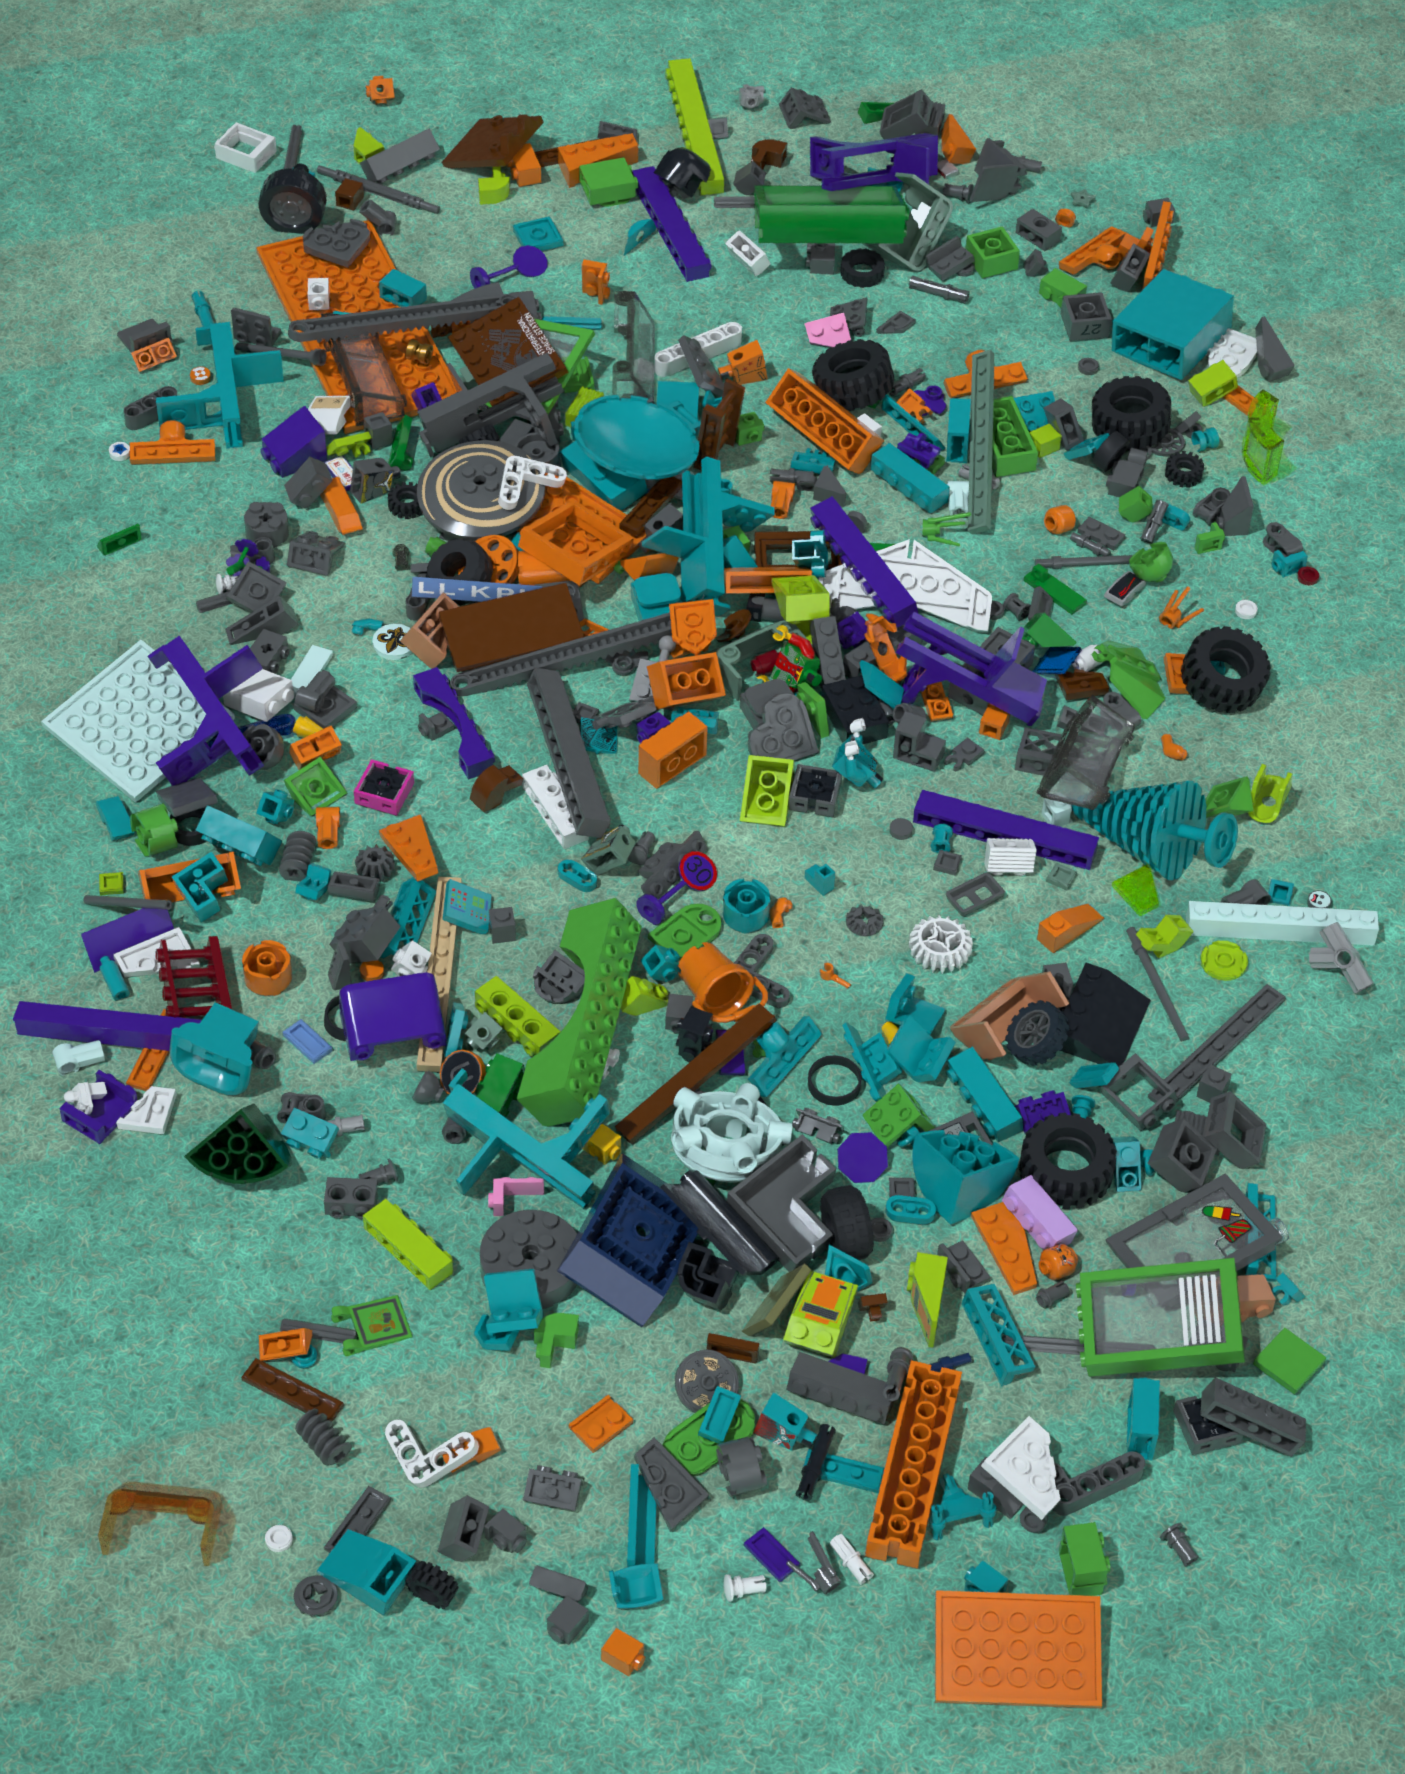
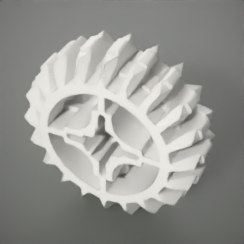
[909,915,973,974]

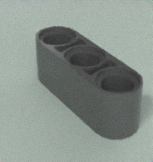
[124,386,177,430]

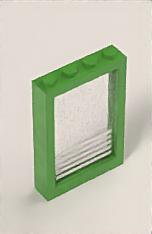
[1076,1258,1245,1377]

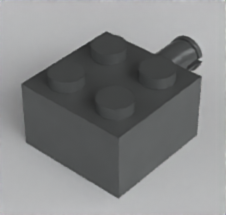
[329,895,400,964]

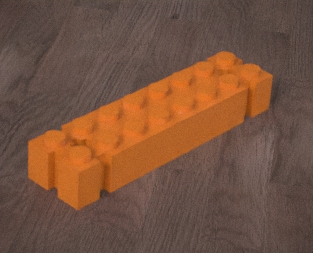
[865,1360,962,1569]

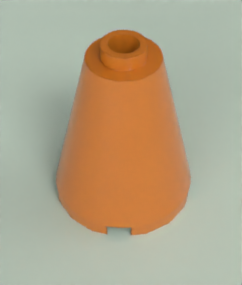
[518,551,571,586]

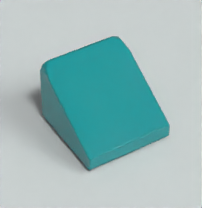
[1268,879,1294,906]

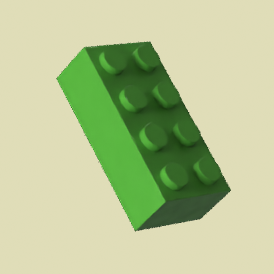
[992,396,1038,477]

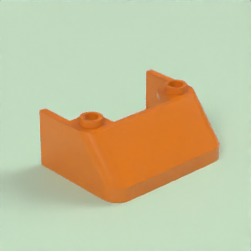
[137,852,241,902]

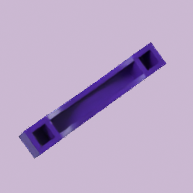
[413,667,495,780]

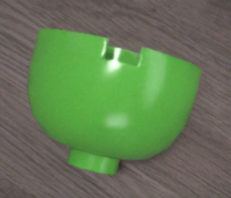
[1129,542,1173,583]

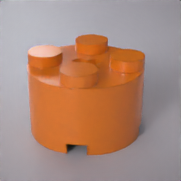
[242,940,292,996]

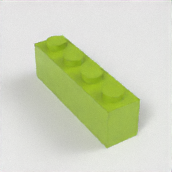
[363,1199,453,1290]

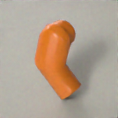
[769,897,792,928]

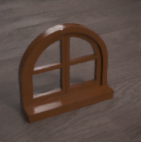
[754,531,842,594]

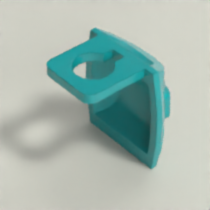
[609,1563,663,1609]

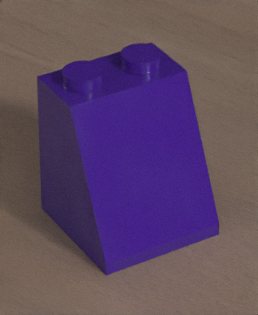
[260,406,327,478]

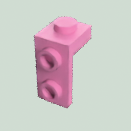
[488,1177,544,1216]

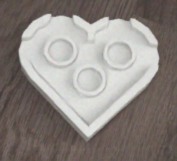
[1206,328,1257,378]

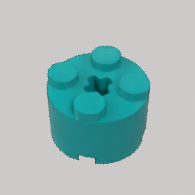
[723,879,770,934]

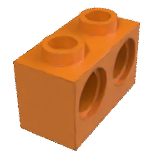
[289,726,342,770]

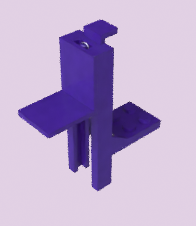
[810,133,938,191]
[896,612,1047,726]
[148,635,264,786]

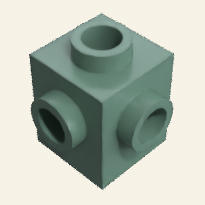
[465,1012,503,1050]

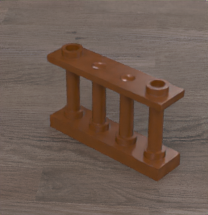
[693,379,745,471]

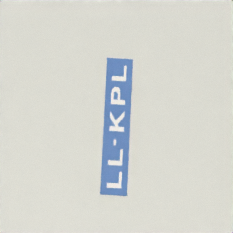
[412,577,542,602]

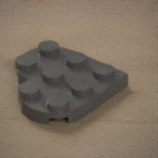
[303,219,370,267]
[748,693,819,760]

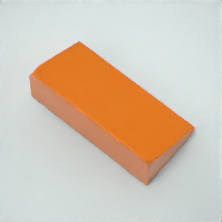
[259,1328,312,1361]

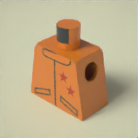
[718,340,768,385]

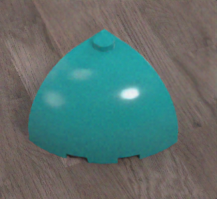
[912,1130,1020,1224]

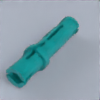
[191,291,214,327]

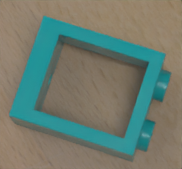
[1126,1377,1160,1461]

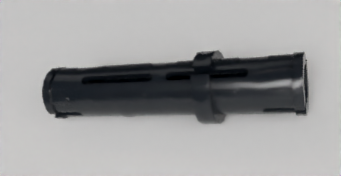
[795,1424,836,1501]

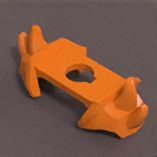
[864,613,907,684]

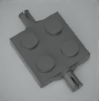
[592,696,656,730]

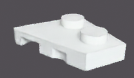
[117,1086,177,1134]

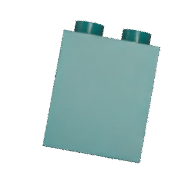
[1112,269,1234,380]

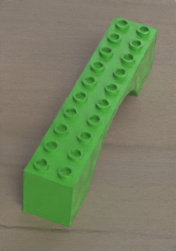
[517,898,642,1127]

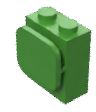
[579,157,638,207]

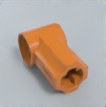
[771,481,795,519]
[316,807,340,849]

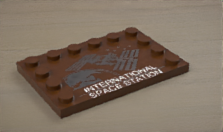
[448,297,568,407]

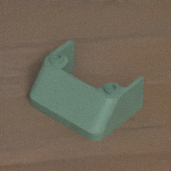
[861,172,953,271]
[708,620,813,701]

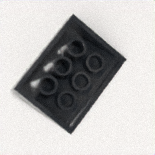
[1060,963,1151,1067]

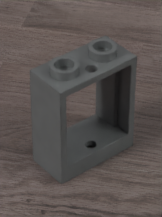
[879,89,933,139]
[1100,1053,1177,1131]
[1204,1091,1266,1169]

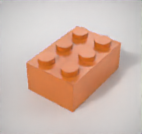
[647,652,726,710]
[638,712,708,789]

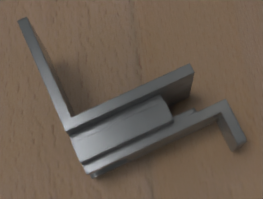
[970,138,1027,202]

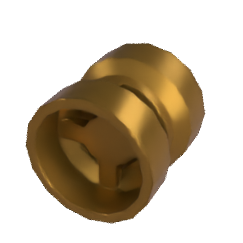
[406,339,433,365]

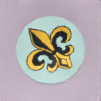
[372,624,413,660]

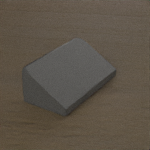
[529,1565,589,1601]

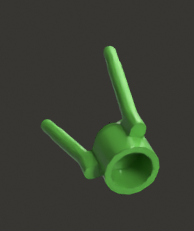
[922,512,971,546]

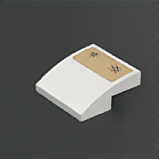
[308,396,353,434]

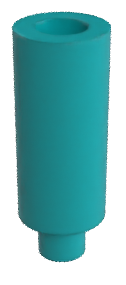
[100,956,130,1001]

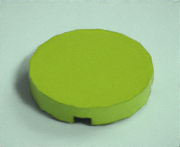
[1200,940,1248,981]

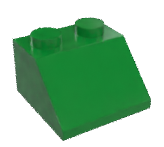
[1022,613,1077,648]

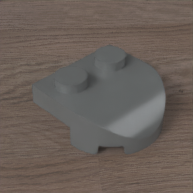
[533,950,585,1004]

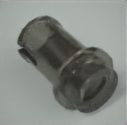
[392,544,410,571]

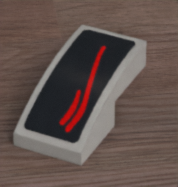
[1104,571,1146,606]

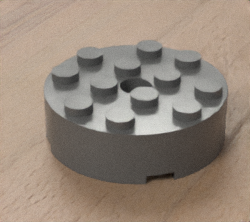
[480,1210,577,1309]

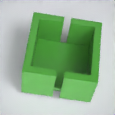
[1059,1522,1110,1596]

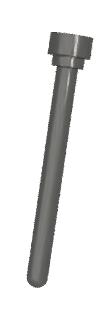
[235,342,327,366]

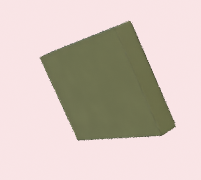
[742,1264,811,1336]

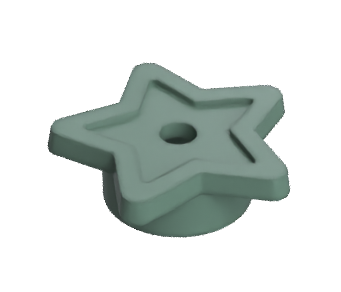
[1070,189,1095,207]

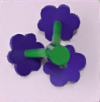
[226,539,270,577]

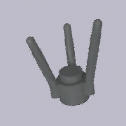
[786,1531,842,1594]

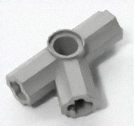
[1309,922,1374,994]

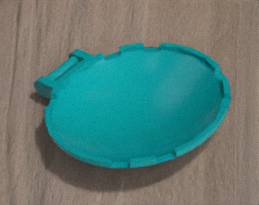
[574,395,701,479]

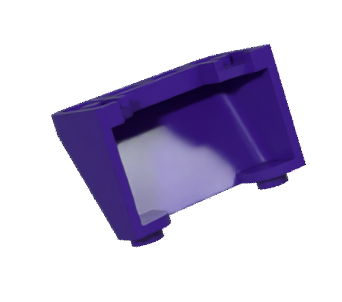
[339,972,446,1061]

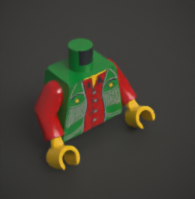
[756,625,822,693]

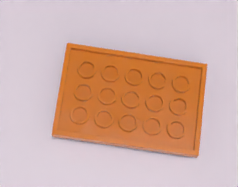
[935,1590,1102,1709]

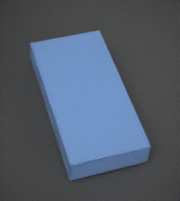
[282,1019,332,1064]

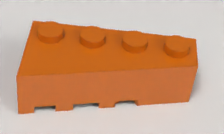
[558,133,638,188]

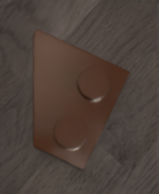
[1054,669,1109,701]

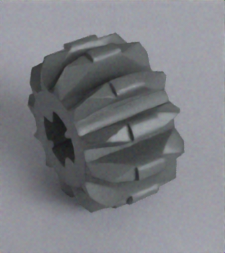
[355,844,395,882]

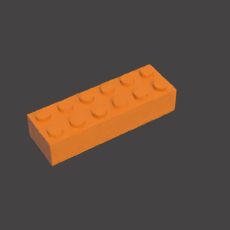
[765,368,884,474]

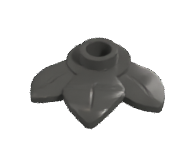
[605,648,648,675]

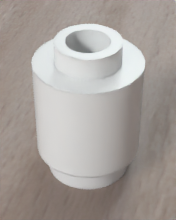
[1072,644,1102,672]

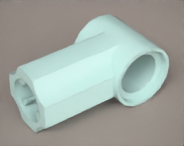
[947,481,969,515]
[52,1040,105,1076]

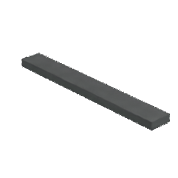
[1148,984,1286,1103]

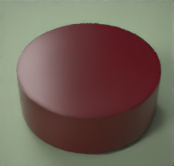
[1297,567,1319,586]

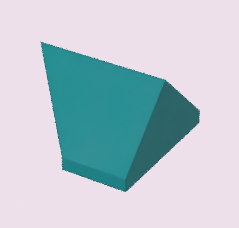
[825,1245,873,1292]

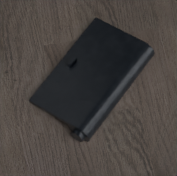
[661,1170,779,1276]

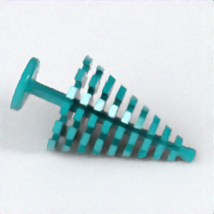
[1066,781,1238,880]

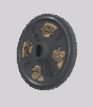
[675,1350,739,1413]

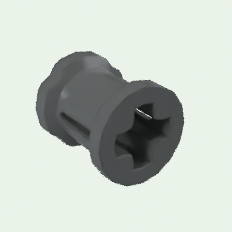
[1003,593,1031,621]

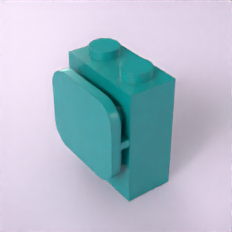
[631,573,682,621]

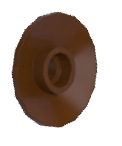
[715,609,752,642]

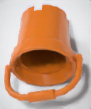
[678,942,768,1023]

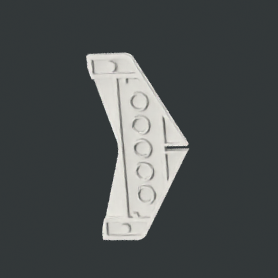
[819,539,992,634]

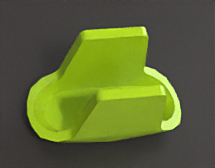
[1248,764,1293,823]

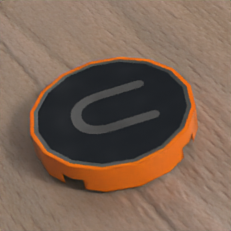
[440,1050,486,1095]

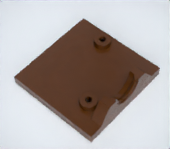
[442,115,544,168]

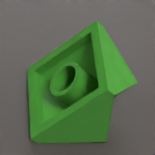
[1205,776,1253,818]

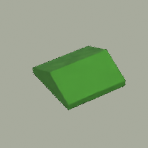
[284,757,347,817]

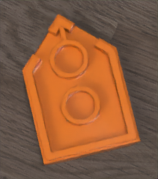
[669,599,717,655]

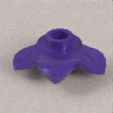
[914,385,946,416]

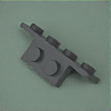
[638,831,707,899]

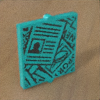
[580,717,617,754]

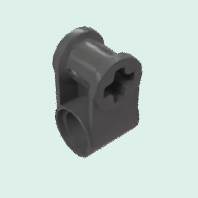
[1193,487,1231,526]
[1262,522,1303,557]
[1100,692,1141,735]
[277,1092,326,1123]

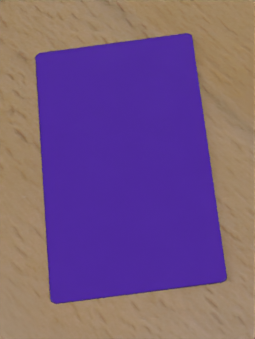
[81,908,174,973]

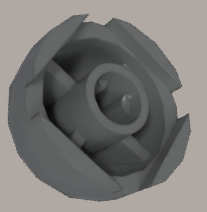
[243,724,285,770]

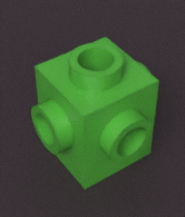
[736,411,764,446]

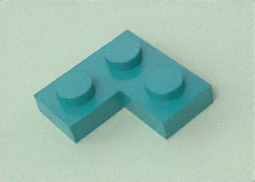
[444,1002,468,1057]

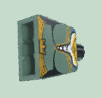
[581,825,635,875]

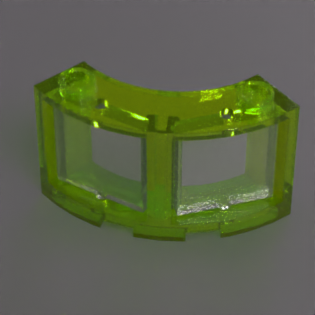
[1241,389,1284,485]

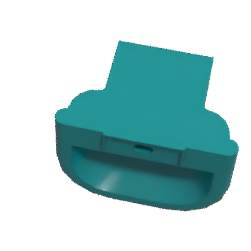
[169,1002,259,1096]

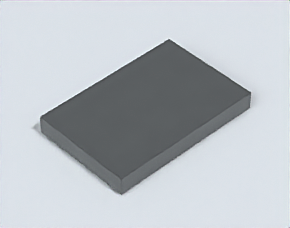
[156,777,218,817]

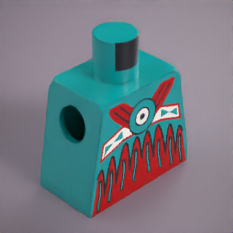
[753,1392,817,1450]

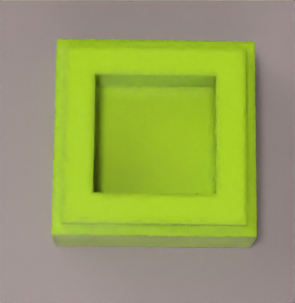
[99,872,124,896]

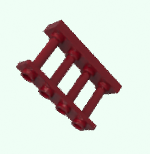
[155,936,232,1018]

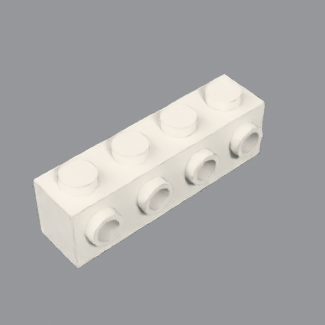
[522,765,589,849]

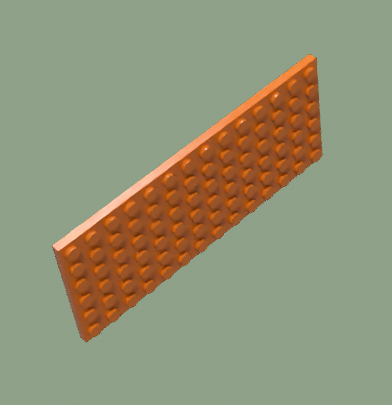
[256,220,457,434]

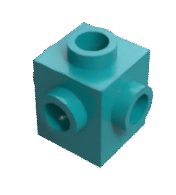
[256,789,295,824]
[640,945,681,982]

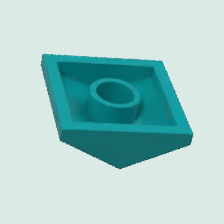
[859,660,904,709]

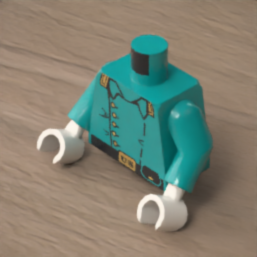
[832,718,883,788]

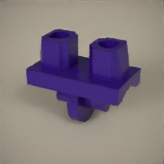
[897,432,941,469]

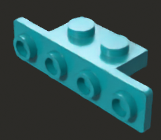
[842,1022,902,1102]

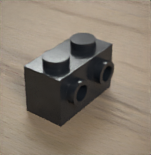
[676,1006,713,1062]

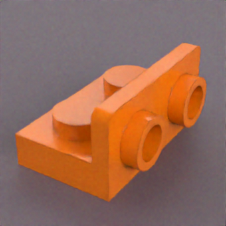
[582,259,610,305]

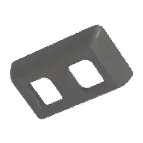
[946,872,1005,917]

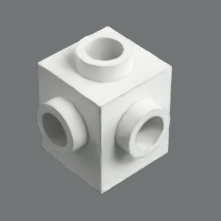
[391,940,432,976]

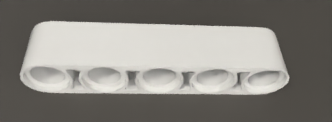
[655,322,742,377]

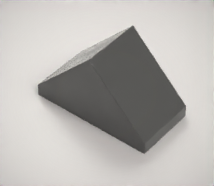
[813,465,846,507]

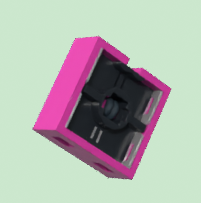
[354,759,414,816]

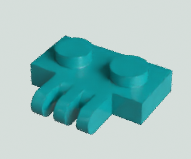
[790,448,836,475]

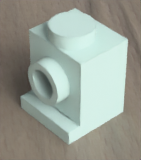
[1042,792,1073,827]

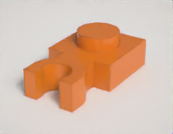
[896,388,933,424]

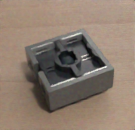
[788,764,842,817]
[1173,1396,1243,1455]

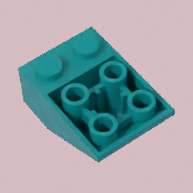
[316,1529,416,1616]

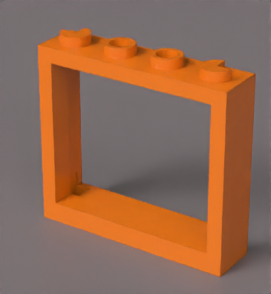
[518,500,634,586]

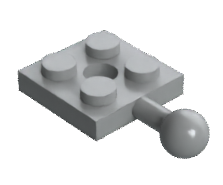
[629,635,676,711]

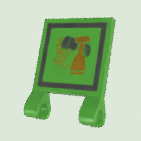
[331,1295,412,1356]

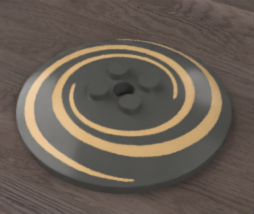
[417,440,545,540]

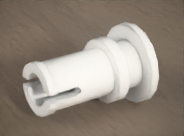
[216,574,239,594]
[723,1574,766,1602]

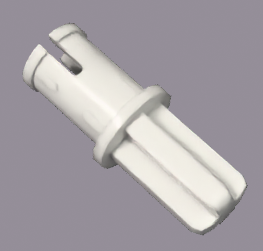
[830,1534,874,1585]

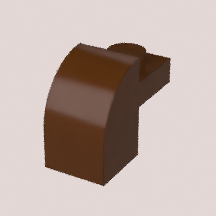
[751,139,788,170]
[470,765,524,812]

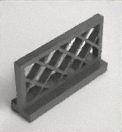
[1015,727,1113,788]

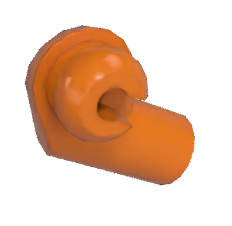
[1161,734,1187,761]

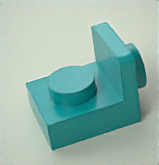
[1271,550,1308,578]

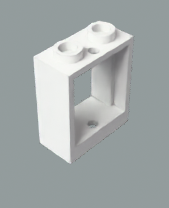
[214,122,277,173]

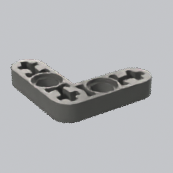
[734,934,790,1008]

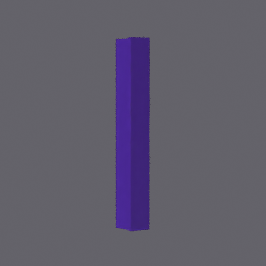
[13,1001,202,1051]

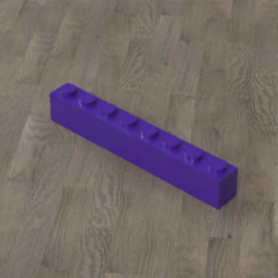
[632,166,712,282]
[810,496,918,628]
[913,790,1099,870]

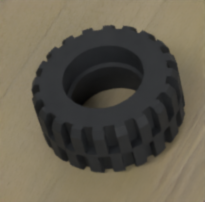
[812,339,894,411]
[1092,376,1171,450]
[1181,626,1271,713]
[1019,1113,1117,1209]

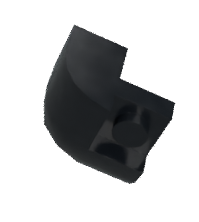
[653,146,711,198]
[677,1242,739,1310]

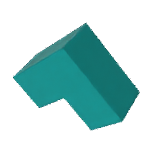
[804,864,835,896]

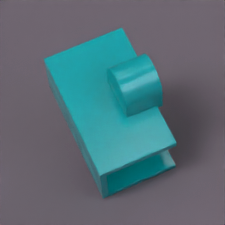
[792,530,829,578]

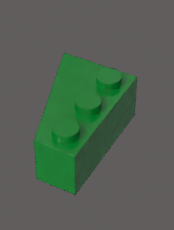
[475,1053,525,1118]

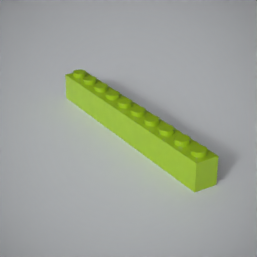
[665,58,724,195]

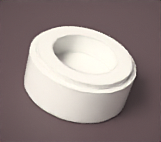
[1235,600,1257,619]
[265,1525,293,1552]

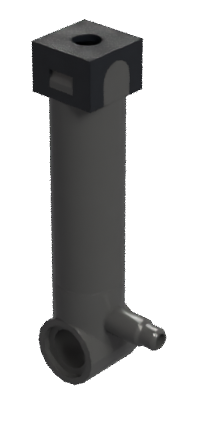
[747,593,856,625]

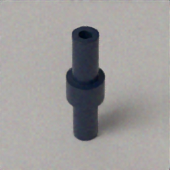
[930,1353,971,1372]

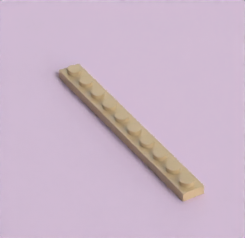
[417,877,462,1072]

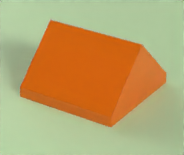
[620,553,679,581]

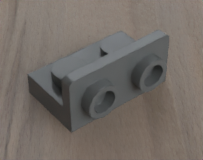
[926,236,975,281]
[937,1240,991,1294]
[523,1465,584,1511]

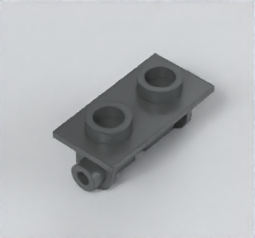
[792,1108,844,1144]

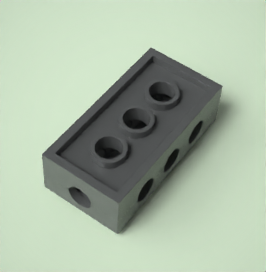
[948,627,1035,715]

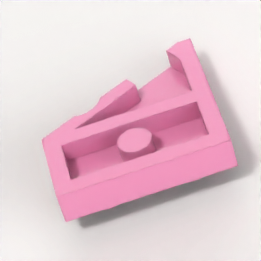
[805,313,851,348]

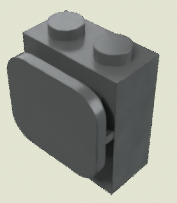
[740,679,794,729]

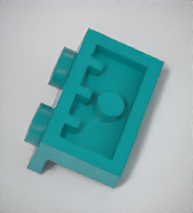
[671,706,719,734]

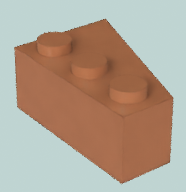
[400,592,459,669]
[1193,1274,1276,1327]

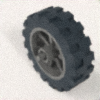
[1005,1000,1069,1066]

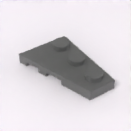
[678,335,724,397]
[634,1437,709,1532]

